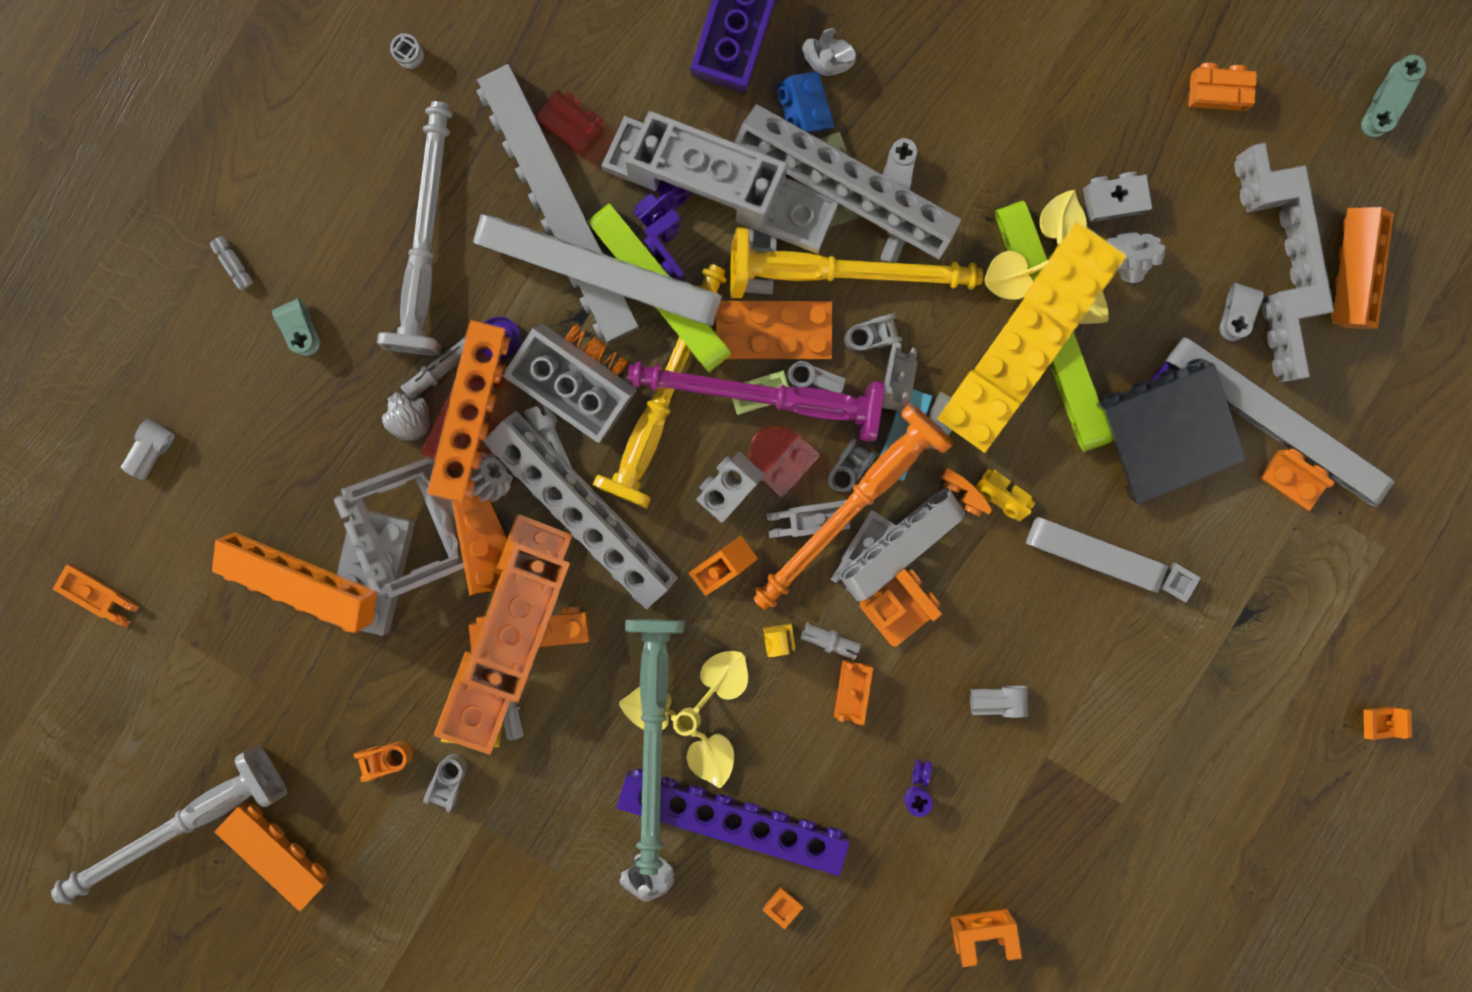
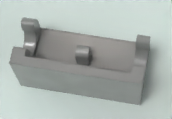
[882,342,918,412]

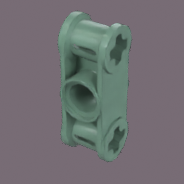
[1361,55,1426,138]

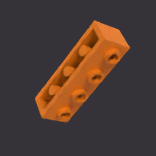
[1331,207,1394,329]
[469,606,591,653]
[215,801,330,911]

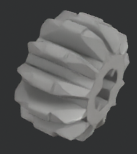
[462,452,514,502]

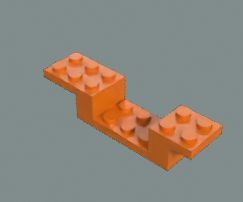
[434,514,572,755]

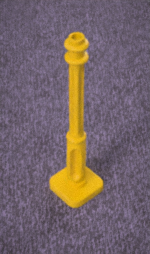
[730,228,983,298]
[593,264,727,509]

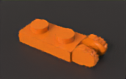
[53,564,139,628]

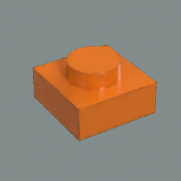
[865,588,907,629]
[763,886,804,929]

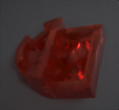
[749,426,821,498]

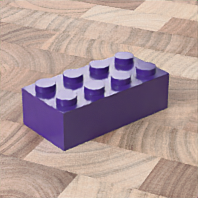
[690,0,777,94]

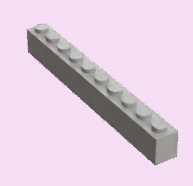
[476,64,640,344]

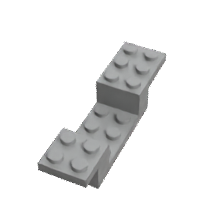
[601,111,839,254]
[1234,143,1334,382]

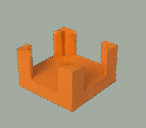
[951,909,1022,967]

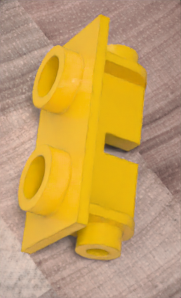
[974,468,1035,522]

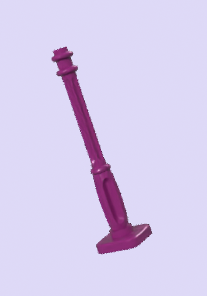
[627,361,885,442]

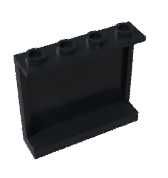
[1097,358,1246,504]

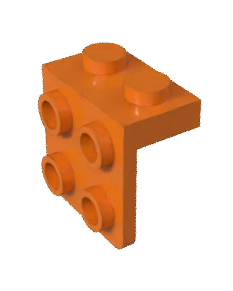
[859,569,942,646]

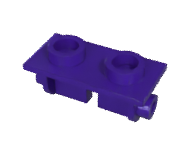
[633,181,693,228]

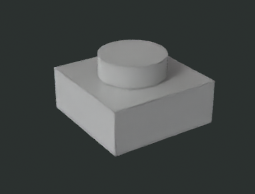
[1160,563,1201,603]

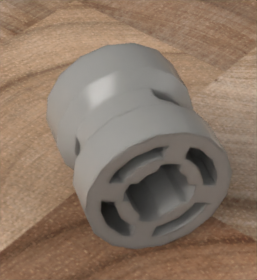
[390,34,424,69]

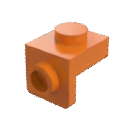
[1363,707,1412,740]

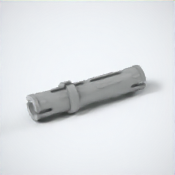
[401,336,466,401]

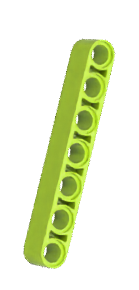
[587,203,731,372]

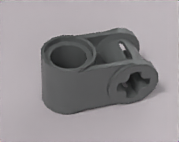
[828,437,877,493]

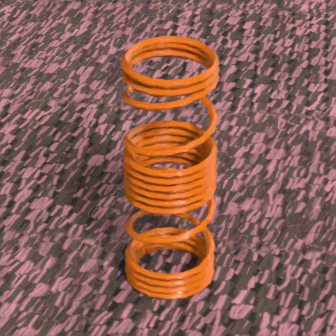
[565,324,628,376]

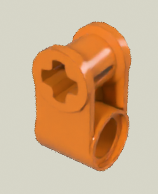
[353,741,414,782]

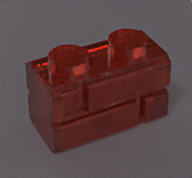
[536,90,605,158]

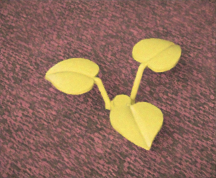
[985,190,1109,324]
[619,651,749,788]

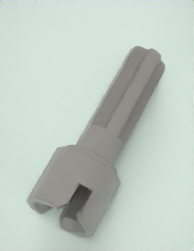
[523,403,572,468]

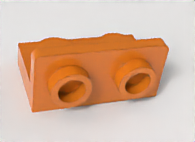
[1259,448,1335,511]

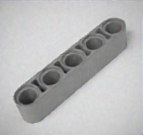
[840,489,965,601]
[1025,516,1168,593]

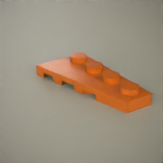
[452,495,507,596]

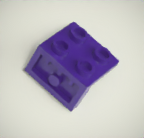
[644,209,686,282]

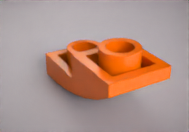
[939,468,992,517]

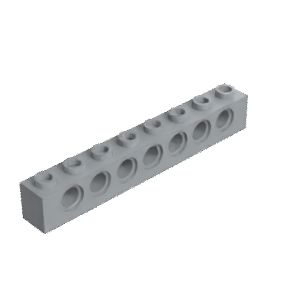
[735,104,962,259]
[483,411,678,609]

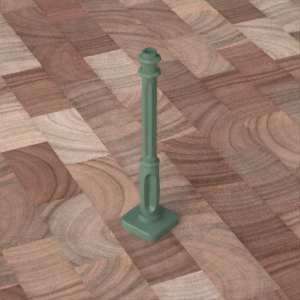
[625,619,686,875]

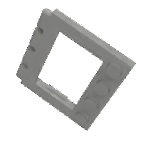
[334,454,464,600]

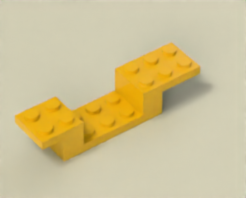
[937,221,1127,453]

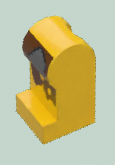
[763,624,796,657]

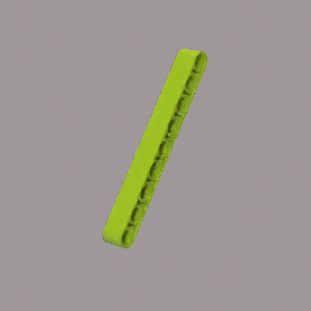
[995,200,1112,452]

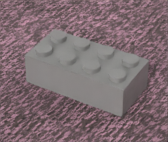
[503,323,637,443]
[326,510,416,636]

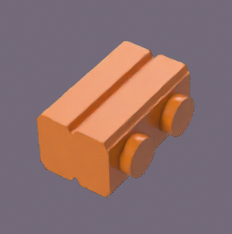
[1188,63,1257,111]

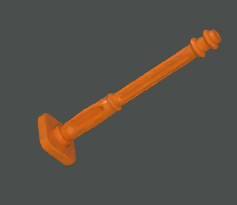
[753,403,954,610]

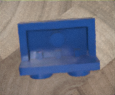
[776,72,835,134]

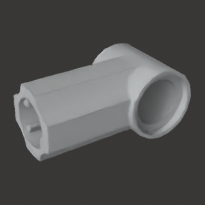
[786,361,846,393]
[120,418,175,480]
[970,685,1028,718]

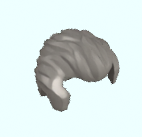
[802,28,856,76]
[382,392,431,442]
[619,854,674,902]

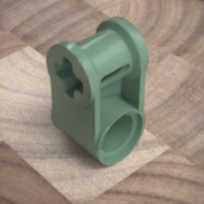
[272,298,321,356]

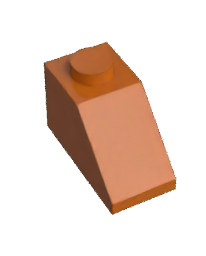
[689,535,758,596]

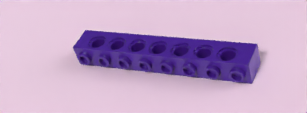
[616,768,849,876]

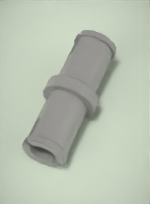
[800,622,861,661]

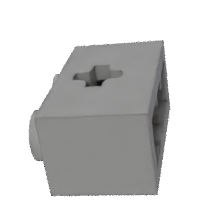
[1083,171,1152,223]

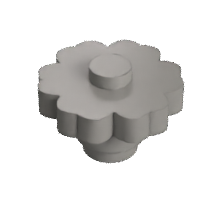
[1107,232,1165,283]

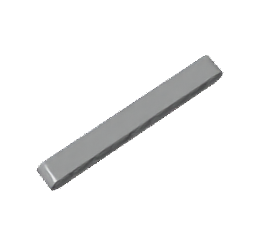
[473,213,722,325]
[1165,337,1395,507]

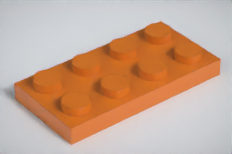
[716,301,832,360]

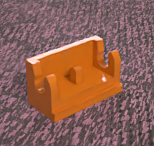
[834,660,873,725]

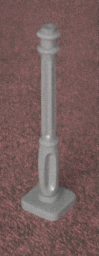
[377,101,452,356]
[51,745,287,905]

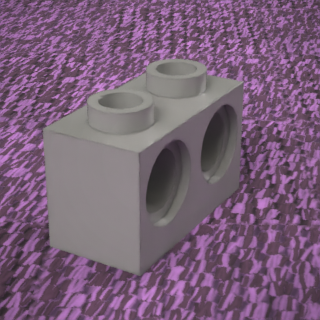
[696,452,765,523]

